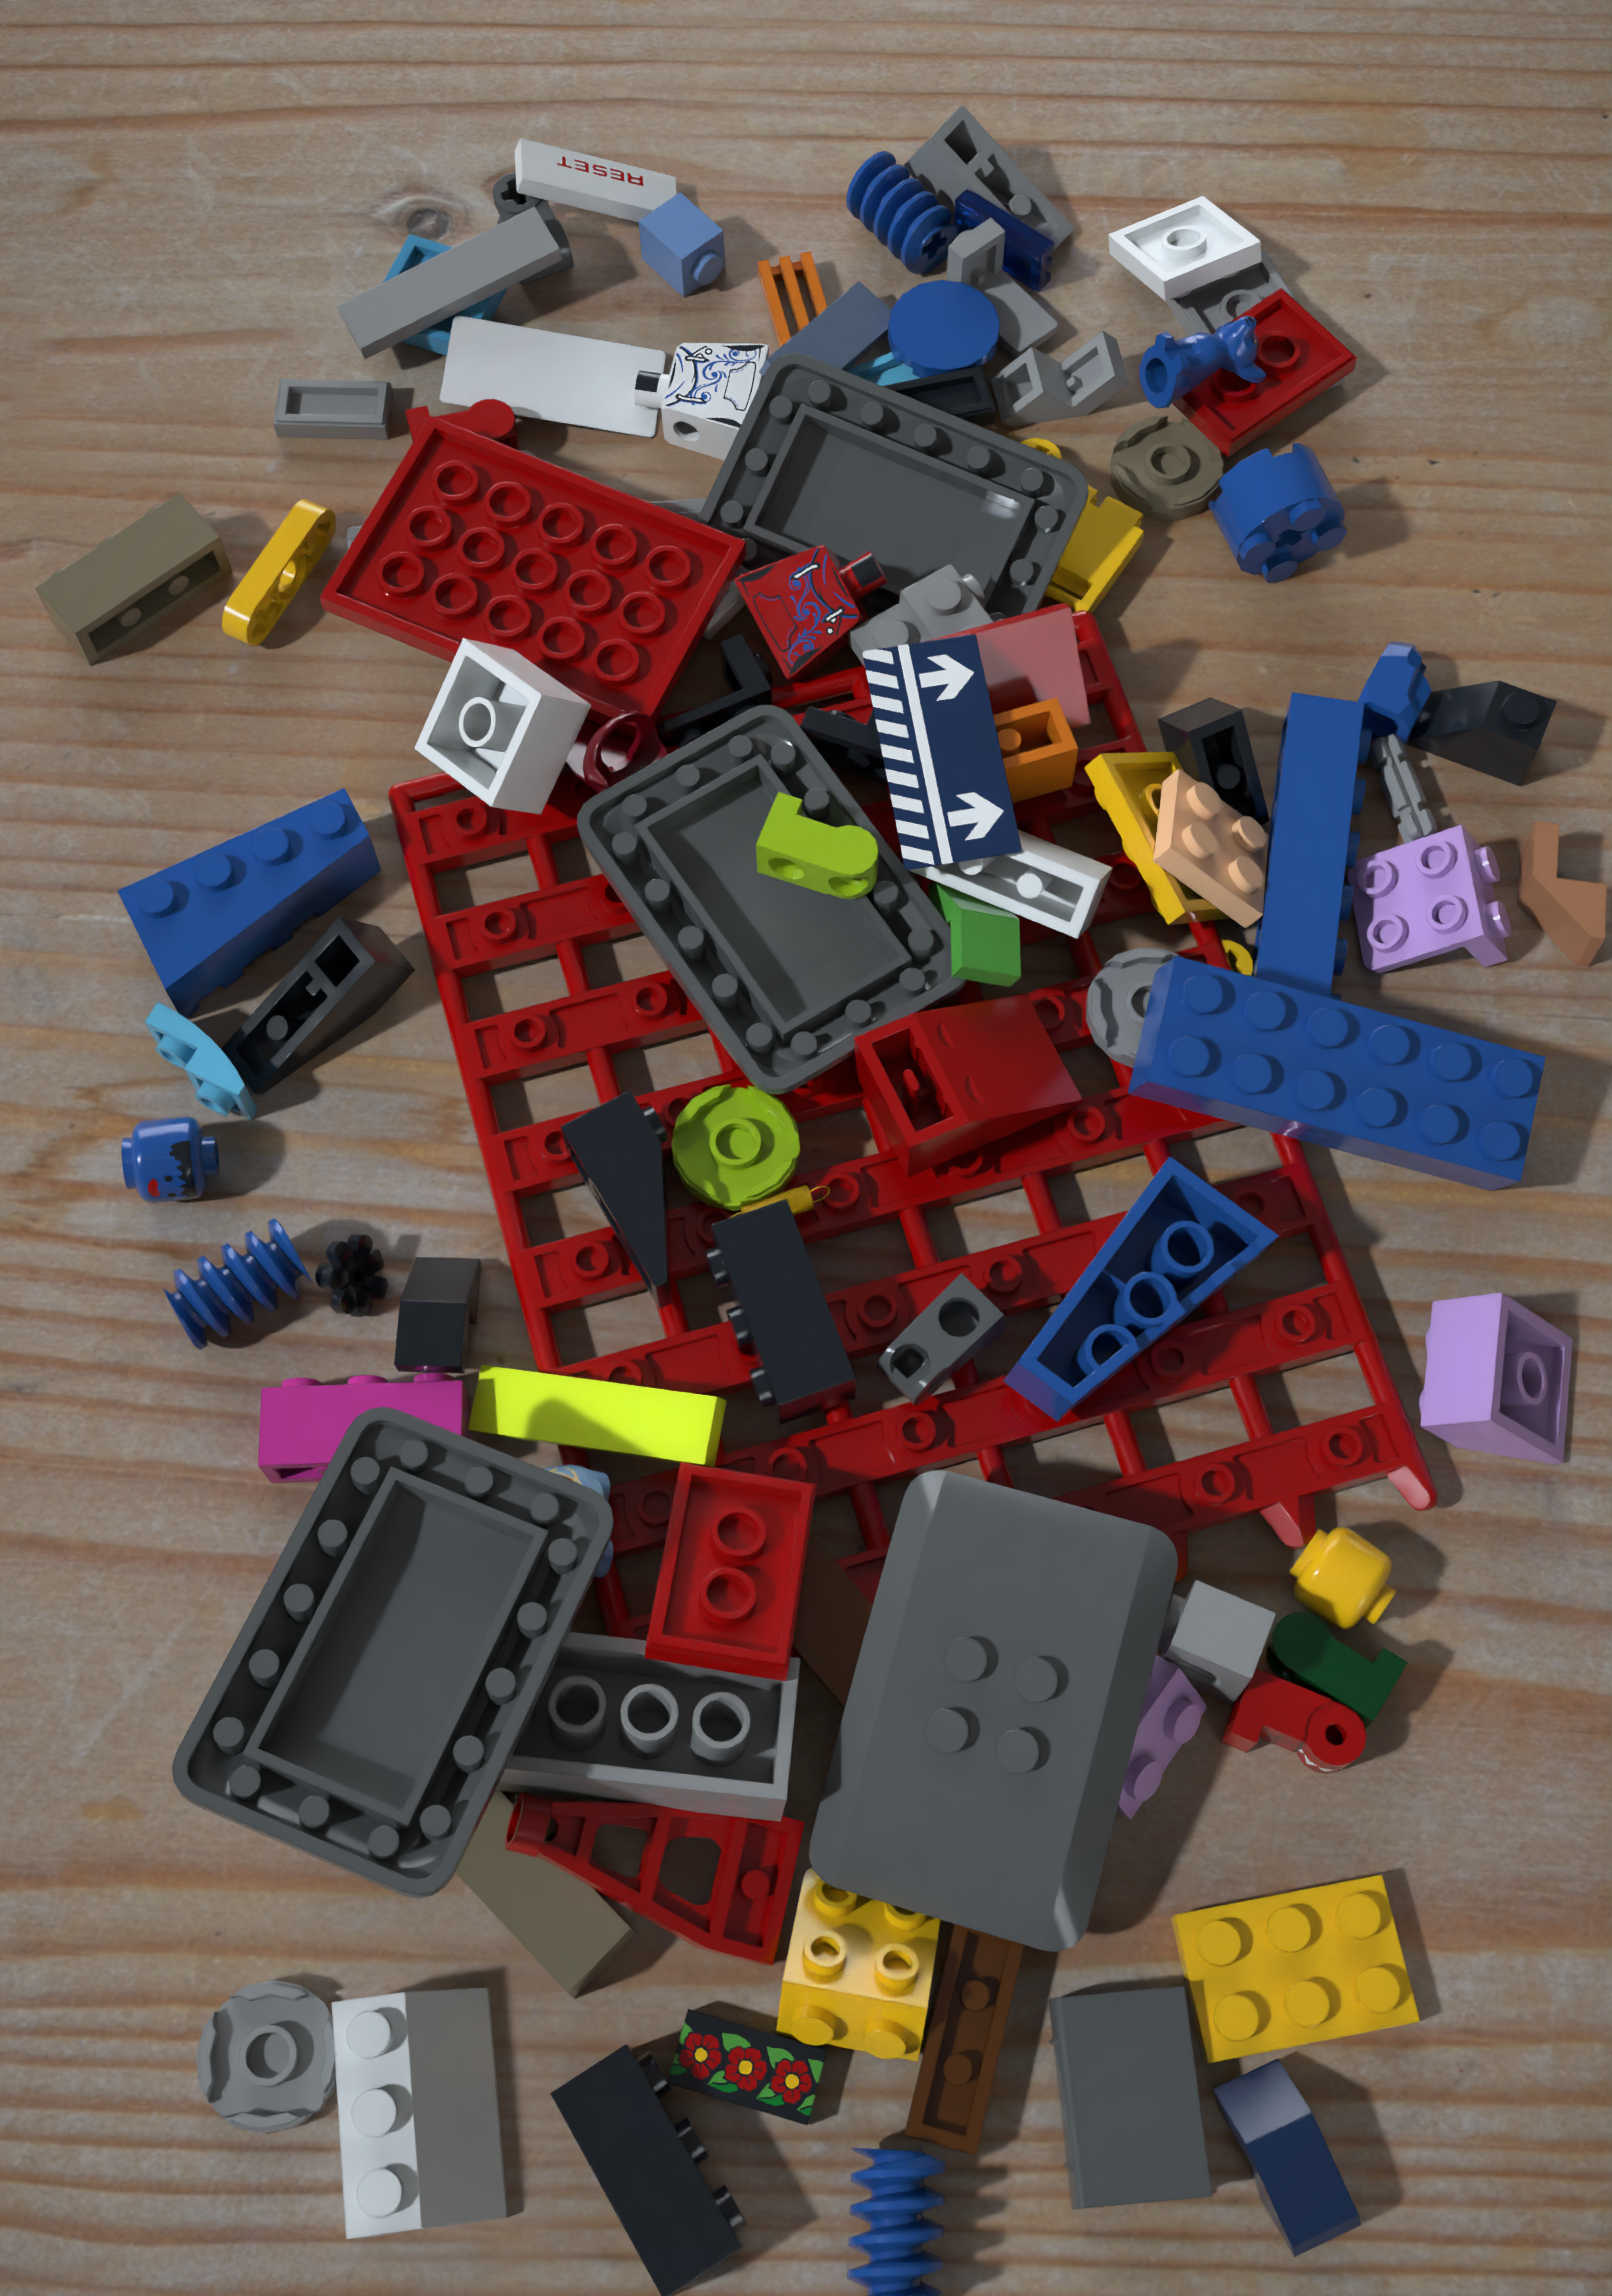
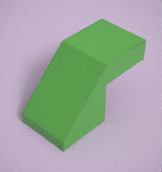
[928,881,1021,987]

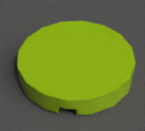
[671,1084,800,1211]

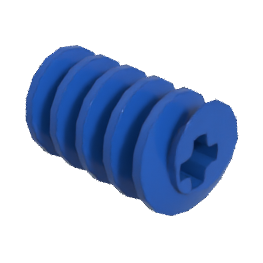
[846,151,960,275]
[163,1218,314,1350]
[847,2148,946,2296]

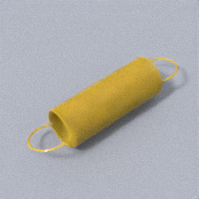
[730,1185,830,1218]

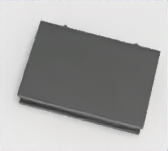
[1048,1986,1212,2209]

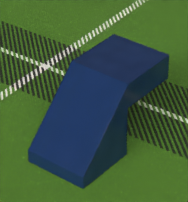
[1213,2058,1361,2257]

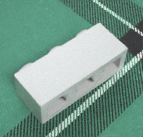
[909,830,1113,939]

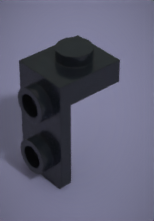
[658,633,773,748]

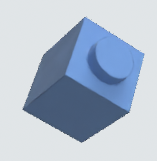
[638,192,726,298]

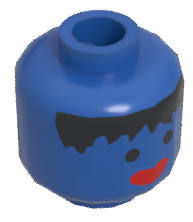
[121,1116,219,1203]

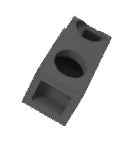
[877,1273,1005,1406]

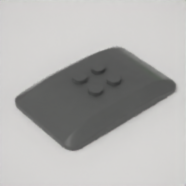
[697,352,1088,622]
[577,705,967,1094]
[172,1407,614,1899]
[809,1470,1178,1952]

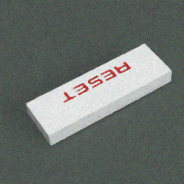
[515,138,677,222]

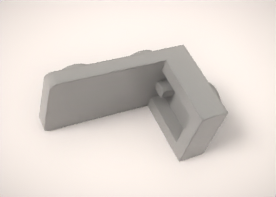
[946,218,1058,358]

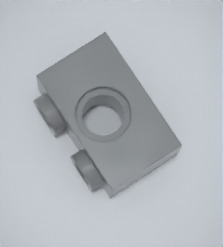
[1157,1580,1276,1705]

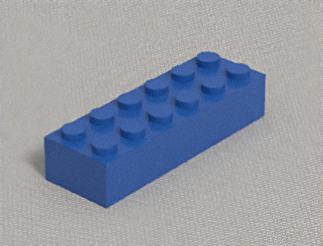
[1128,956,1546,1191]

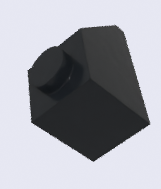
[1407,680,1557,786]
[1157,697,1270,825]

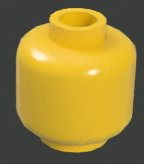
[1289,1526,1397,1630]

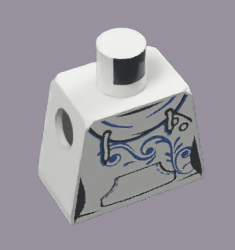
[634,343,769,461]

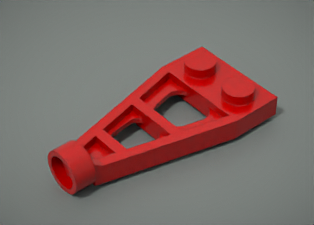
[505,1792,805,1966]

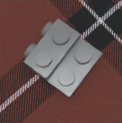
[848,564,1003,667]

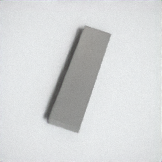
[337,206,563,359]

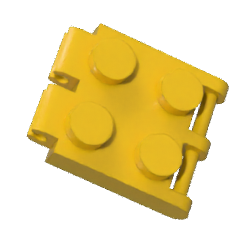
[1045,485,1144,613]

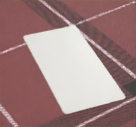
[440,316,666,438]

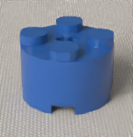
[1209,443,1347,583]

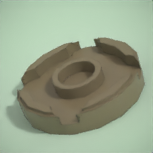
[1110,416,1224,520]

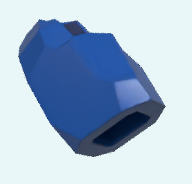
[1357,641,1432,744]

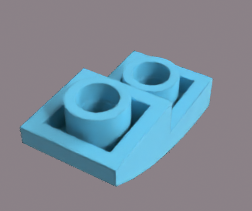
[145,1002,258,1120]

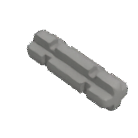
[1368,734,1438,844]

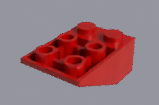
[853,994,1083,1178]

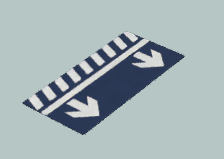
[863,634,1022,870]

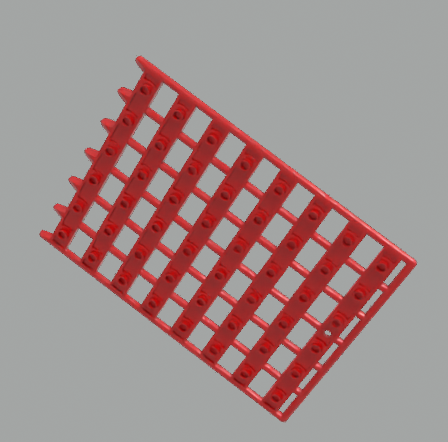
[388,610,1438,1658]

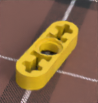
[222,499,336,646]

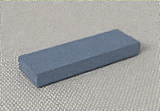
[759,281,891,376]

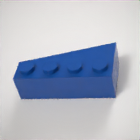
[117,788,381,1019]
[1003,1156,1279,1422]

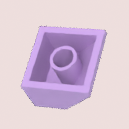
[1419,1293,1573,1464]

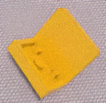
[776,1868,941,2062]

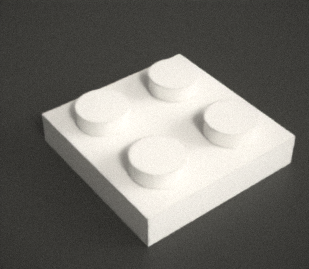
[1108,196,1262,301]

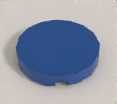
[888,280,1000,378]

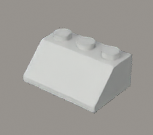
[331,1988,508,2239]

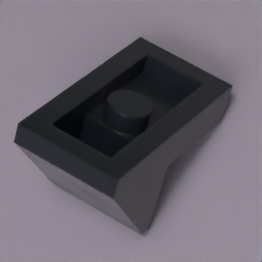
[800,706,888,786]

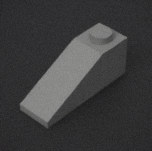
[904,105,1074,267]

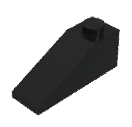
[221,917,415,1095]
[560,1090,671,1309]

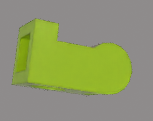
[756,792,878,899]

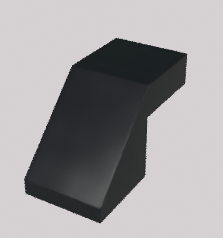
[394,1257,482,1374]

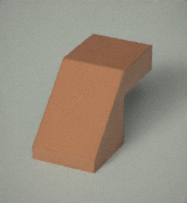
[1517,821,1607,967]

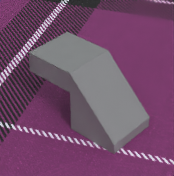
[991,331,1129,427]

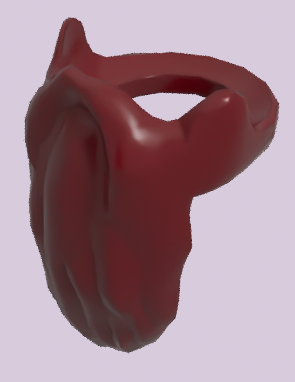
[564,710,669,793]

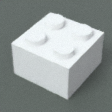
[414,638,591,814]

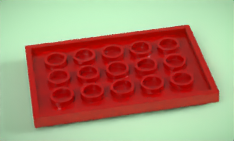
[320,415,746,738]

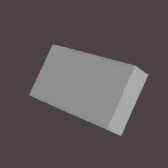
[273,379,394,440]

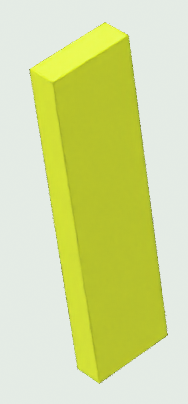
[468,1365,727,1467]

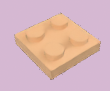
[1153,768,1269,928]

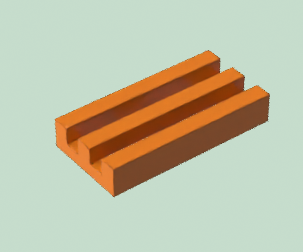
[758,251,827,348]

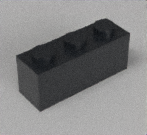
[704,1199,856,1425]
[550,2044,748,2296]

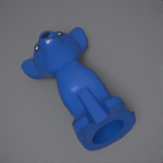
[1139,316,1266,408]

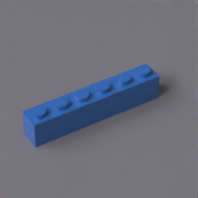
[1251,692,1372,1001]

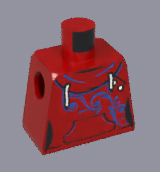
[734,545,888,683]

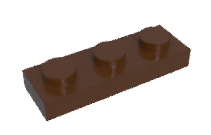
[903,1924,1024,2156]

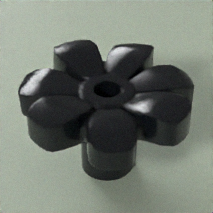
[315,1234,388,1317]

